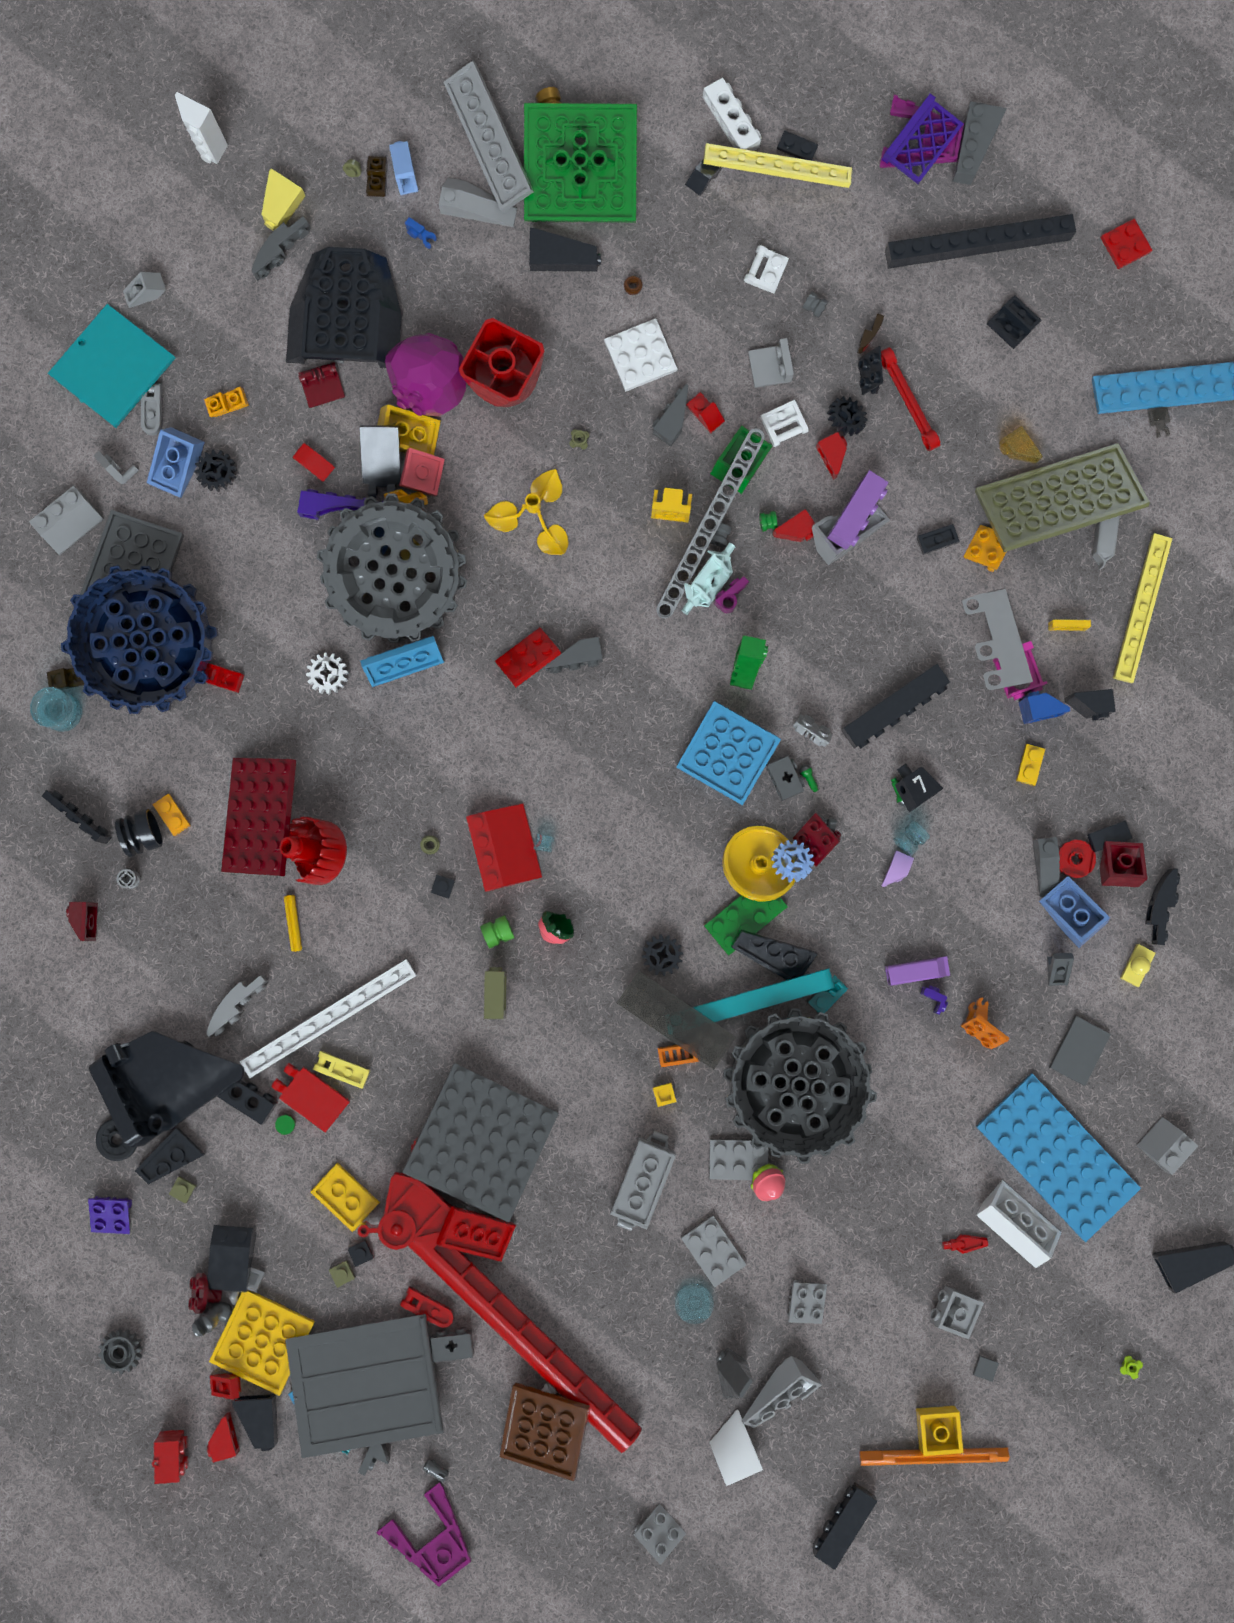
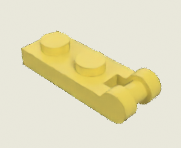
[313,1051,370,1089]

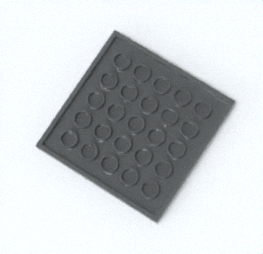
[402,1063,559,1222]

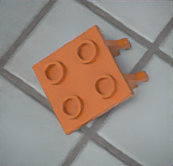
[961,997,1010,1050]

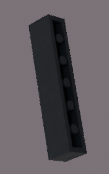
[841,664,950,749]

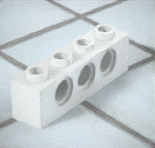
[703,78,761,151]

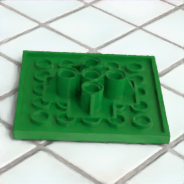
[524,103,637,223]

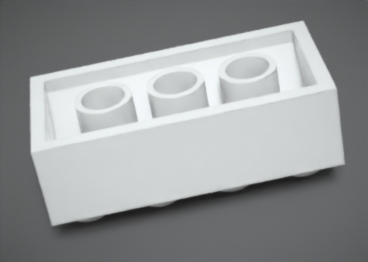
[175,92,228,164]
[977,1180,1062,1268]

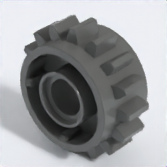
[98,1329,143,1375]

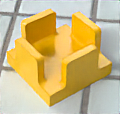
[651,488,692,523]

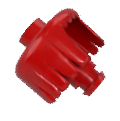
[280,816,347,885]

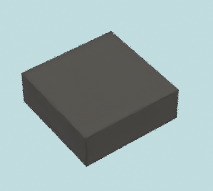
[973,1355,999,1382]

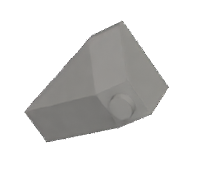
[812,506,890,565]
[741,1356,822,1428]

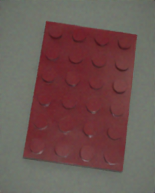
[221,758,297,876]

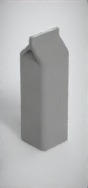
[1092,516,1120,570]

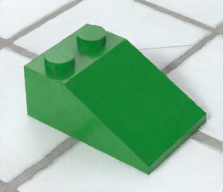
[710,425,773,494]

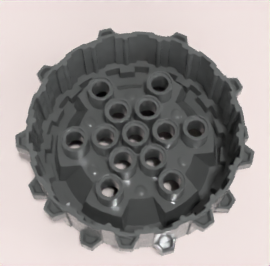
[316,494,467,643]
[723,1008,877,1164]

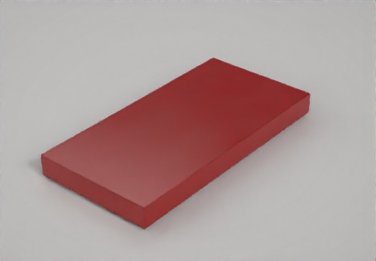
[436,1206,516,1261]

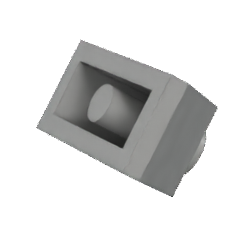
[123,272,166,308]

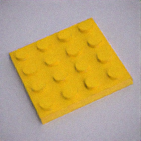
[209,1289,315,1396]

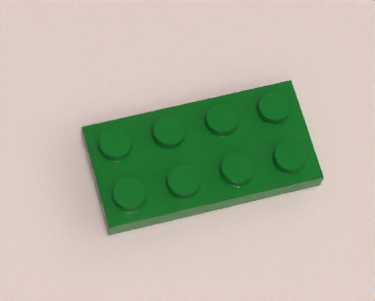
[704,895,788,956]

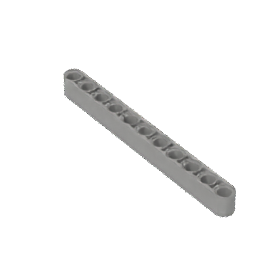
[656,428,765,619]

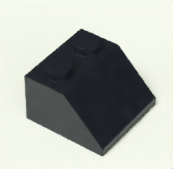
[1064,689,1116,721]

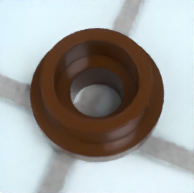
[624,276,642,295]

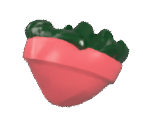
[538,911,574,944]

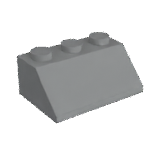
[29,485,104,555]

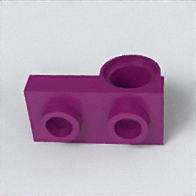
[714,577,749,613]

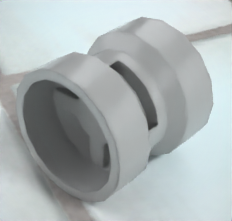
[116,869,141,889]

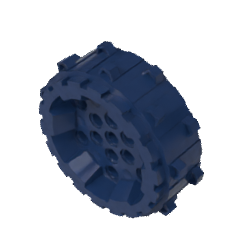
[61,565,219,714]

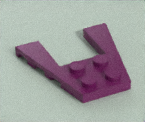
[880,95,964,168]
[376,1481,472,1587]

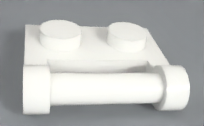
[744,245,789,294]
[760,400,809,447]

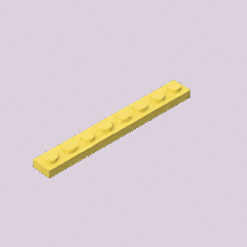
[703,143,852,188]
[1113,533,1173,683]

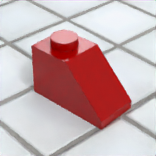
[816,432,847,480]
[773,509,816,542]
[207,1412,240,1463]

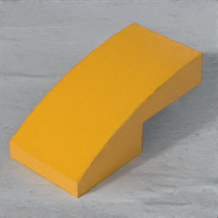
[384,489,428,505]

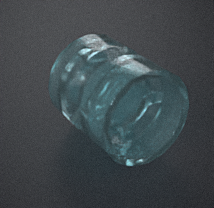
[893,820,930,857]

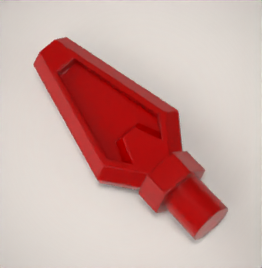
[942,1234,988,1254]

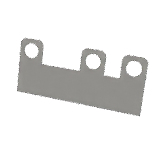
[962,589,1033,690]

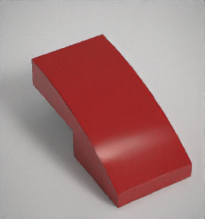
[292,443,335,482]
[205,663,244,693]

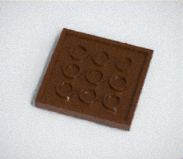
[499,1382,590,1481]

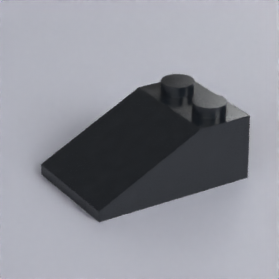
[207,1225,256,1293]

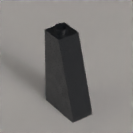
[529,228,601,272]
[1152,1241,1234,1294]

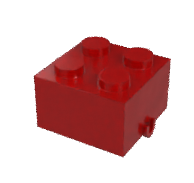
[152,1430,189,1484]

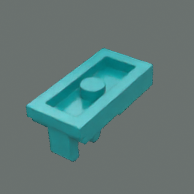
[808,975,848,1013]

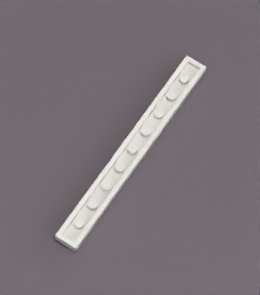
[240,959,417,1078]

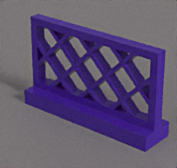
[881,93,964,184]

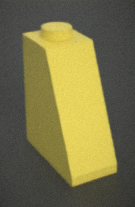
[261,169,305,231]

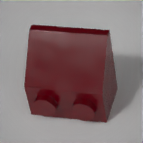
[1100,841,1148,887]

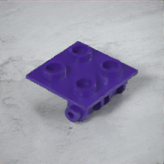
[88,1196,132,1234]

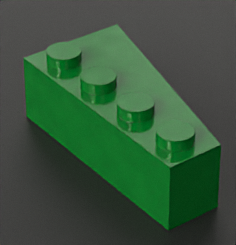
[730,635,769,690]

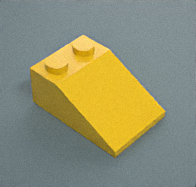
[377,404,441,455]

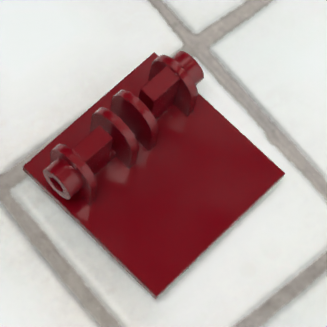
[298,362,345,408]
[793,813,841,867]

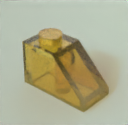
[999,426,1043,464]

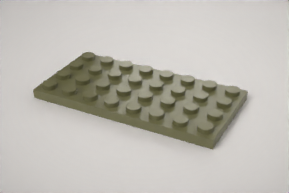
[975,443,1150,552]

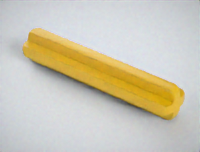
[284,895,302,952]

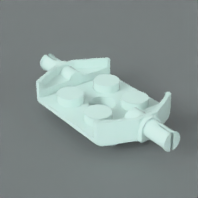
[681,543,736,615]

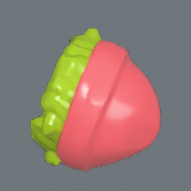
[751,1164,785,1201]

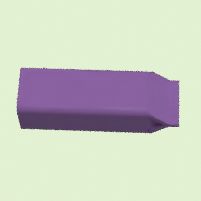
[885,956,950,986]

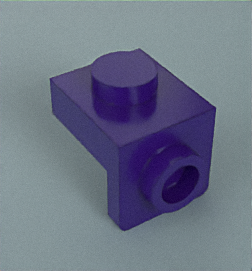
[920,985,948,1015]

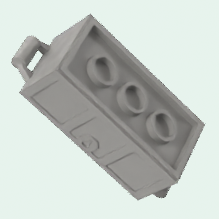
[610,1130,676,1231]

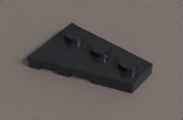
[135,1128,206,1185]

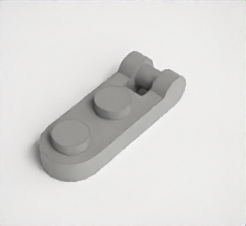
[141,383,162,436]

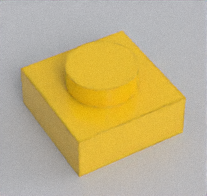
[653,1082,676,1107]

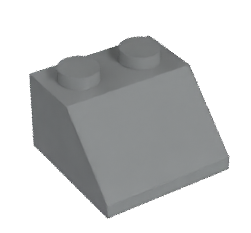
[1136,1117,1198,1175]

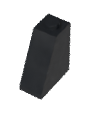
[232,1394,278,1451]

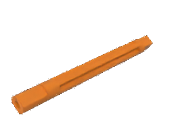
[859,1448,1010,1466]

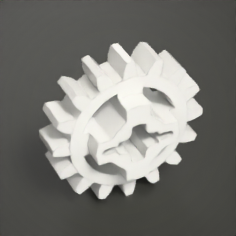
[306,653,349,695]

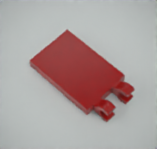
[271,1063,350,1133]

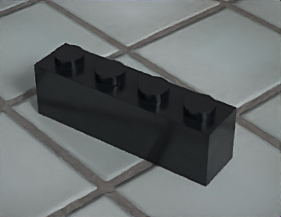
[812,1482,878,1570]

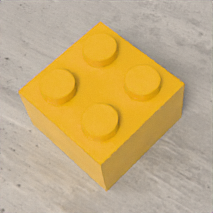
[916,1406,963,1456]

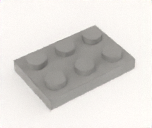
[709,1139,768,1180]
[681,1215,746,1288]

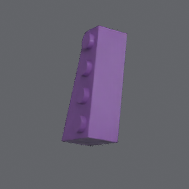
[827,470,889,550]

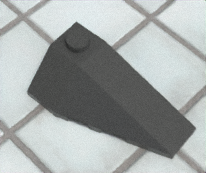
[716,1347,753,1399]

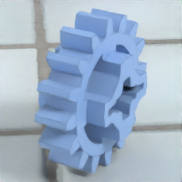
[771,840,814,882]

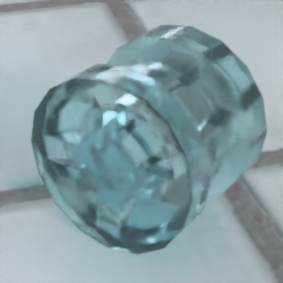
[534,834,555,853]

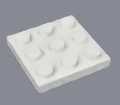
[604,318,677,392]

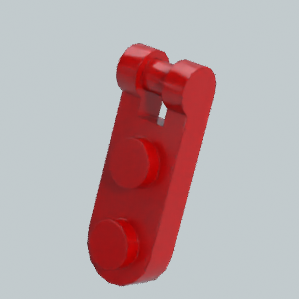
[400,1286,454,1328]

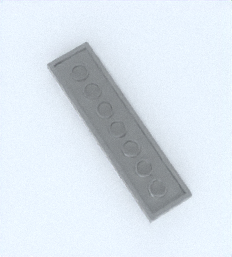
[443,61,534,212]

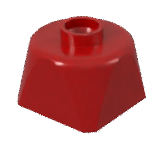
[459,318,545,407]

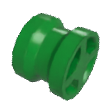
[759,511,778,532]

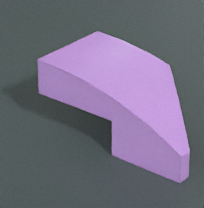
[881,851,914,887]

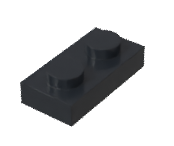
[777,130,819,161]
[916,524,960,555]

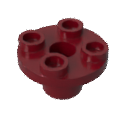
[188,1273,222,1314]

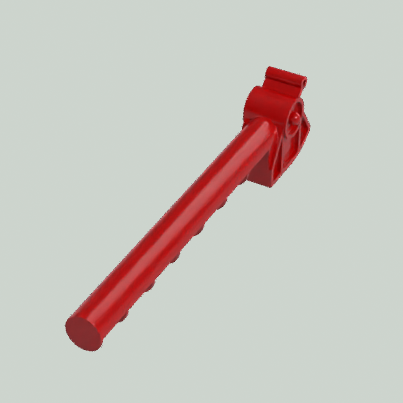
[358,1172,642,1453]

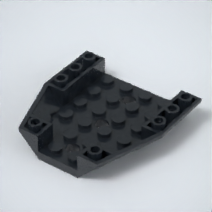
[286,247,402,368]

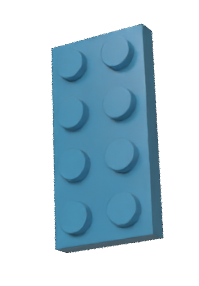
[360,636,444,687]

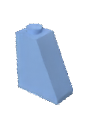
[389,141,418,195]

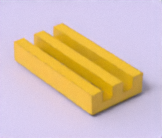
[1048,620,1091,631]

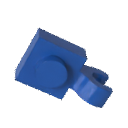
[405,217,437,249]

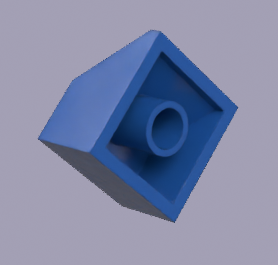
[1018,691,1071,724]

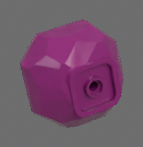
[385,333,466,416]

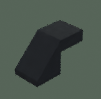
[685,158,723,196]

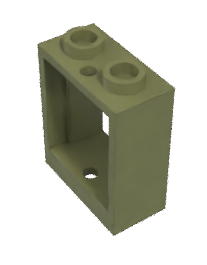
[484,967,507,1019]

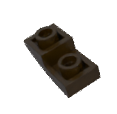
[366,156,387,197]

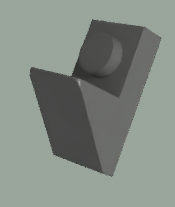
[1047,953,1074,986]
[358,1443,391,1476]

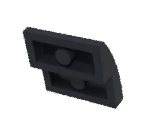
[987,295,1042,349]

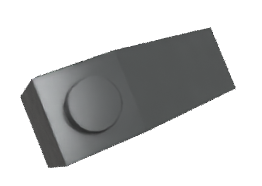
[1033,837,1060,897]

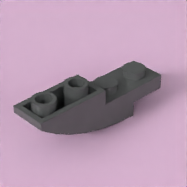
[252,216,310,281]

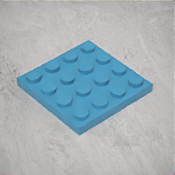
[676,700,781,805]

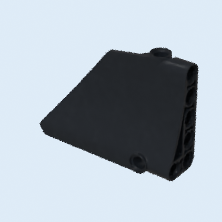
[89,1031,244,1147]

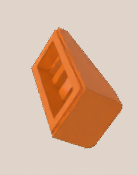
[657,1041,701,1067]

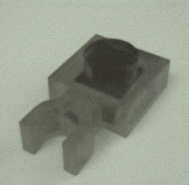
[1147,407,1171,438]

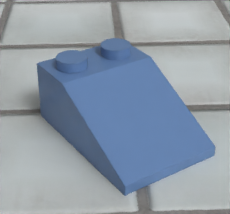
[147,427,204,498]
[1039,876,1110,948]

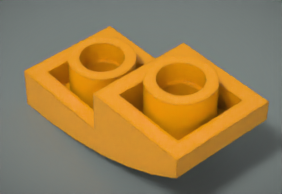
[204,387,249,418]

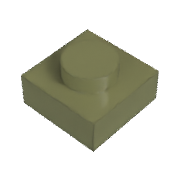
[169,1176,197,1204]
[329,1260,356,1288]

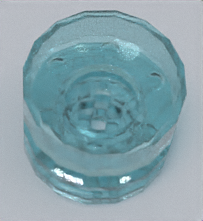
[30,687,82,732]

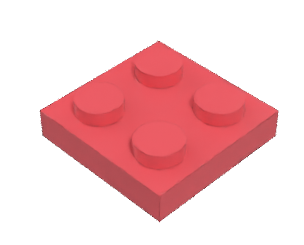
[399,448,445,496]

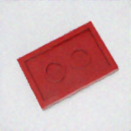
[495,627,562,688]

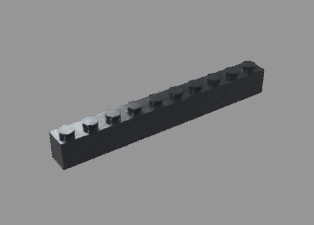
[885,214,1076,269]

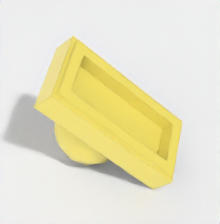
[1120,944,1156,987]

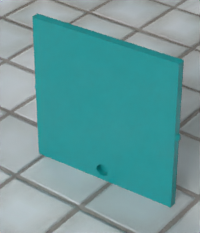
[47,304,176,428]

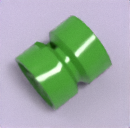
[480,915,515,949]

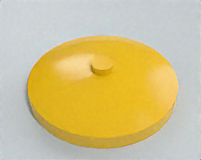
[722,826,796,901]

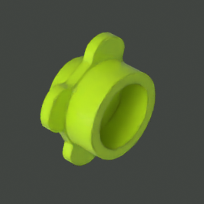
[1120,1356,1143,1379]

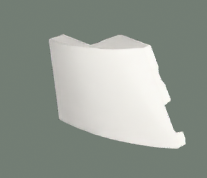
[709,1409,763,1486]

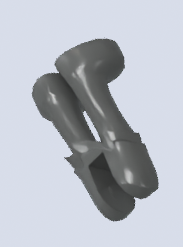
[192,1302,233,1337]

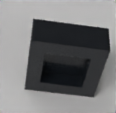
[431,875,455,899]
[347,1240,374,1267]

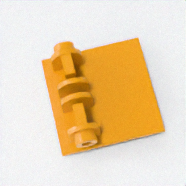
[963,525,1006,572]

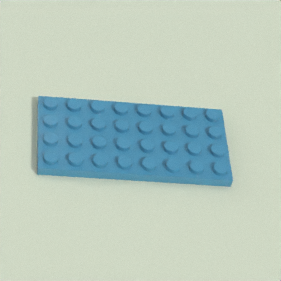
[976,1073,1141,1243]

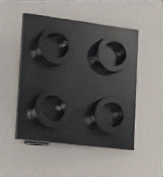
[858,346,883,395]

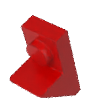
[686,392,725,433]
[210,1373,241,1400]

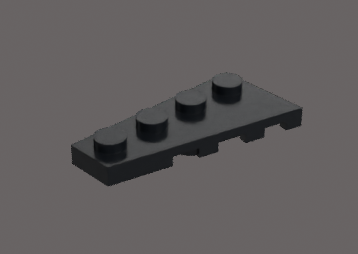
[42,790,111,844]
[731,930,818,980]

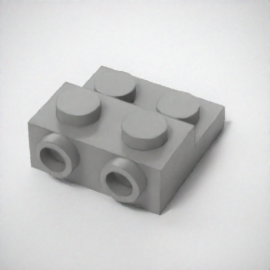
[930,1286,984,1339]

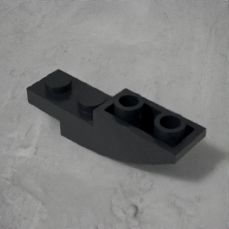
[1145,868,1180,945]

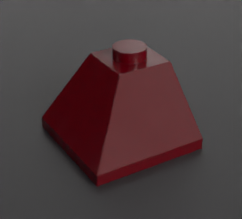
[66,902,98,941]

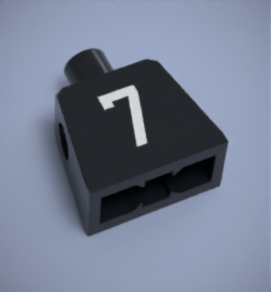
[895,763,943,813]

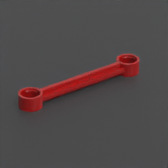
[881,347,941,451]

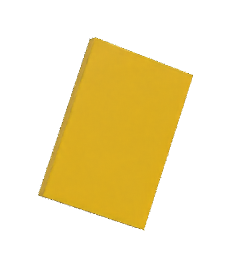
[310,1162,380,1232]

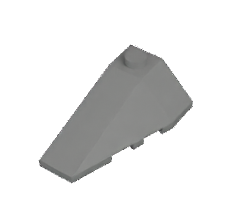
[439,178,517,227]

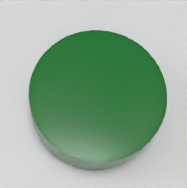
[275,1114,296,1135]

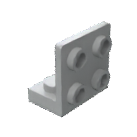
[748,338,794,388]

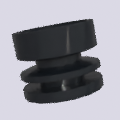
[115,809,163,857]

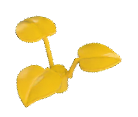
[484,469,568,555]

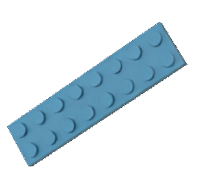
[1092,362,1234,414]

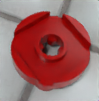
[1059,840,1096,878]

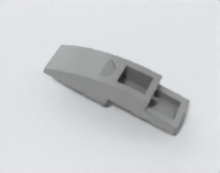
[206,975,268,1037]

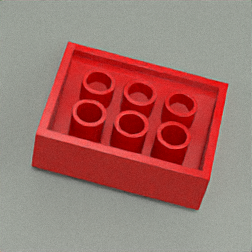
[466,804,542,892]

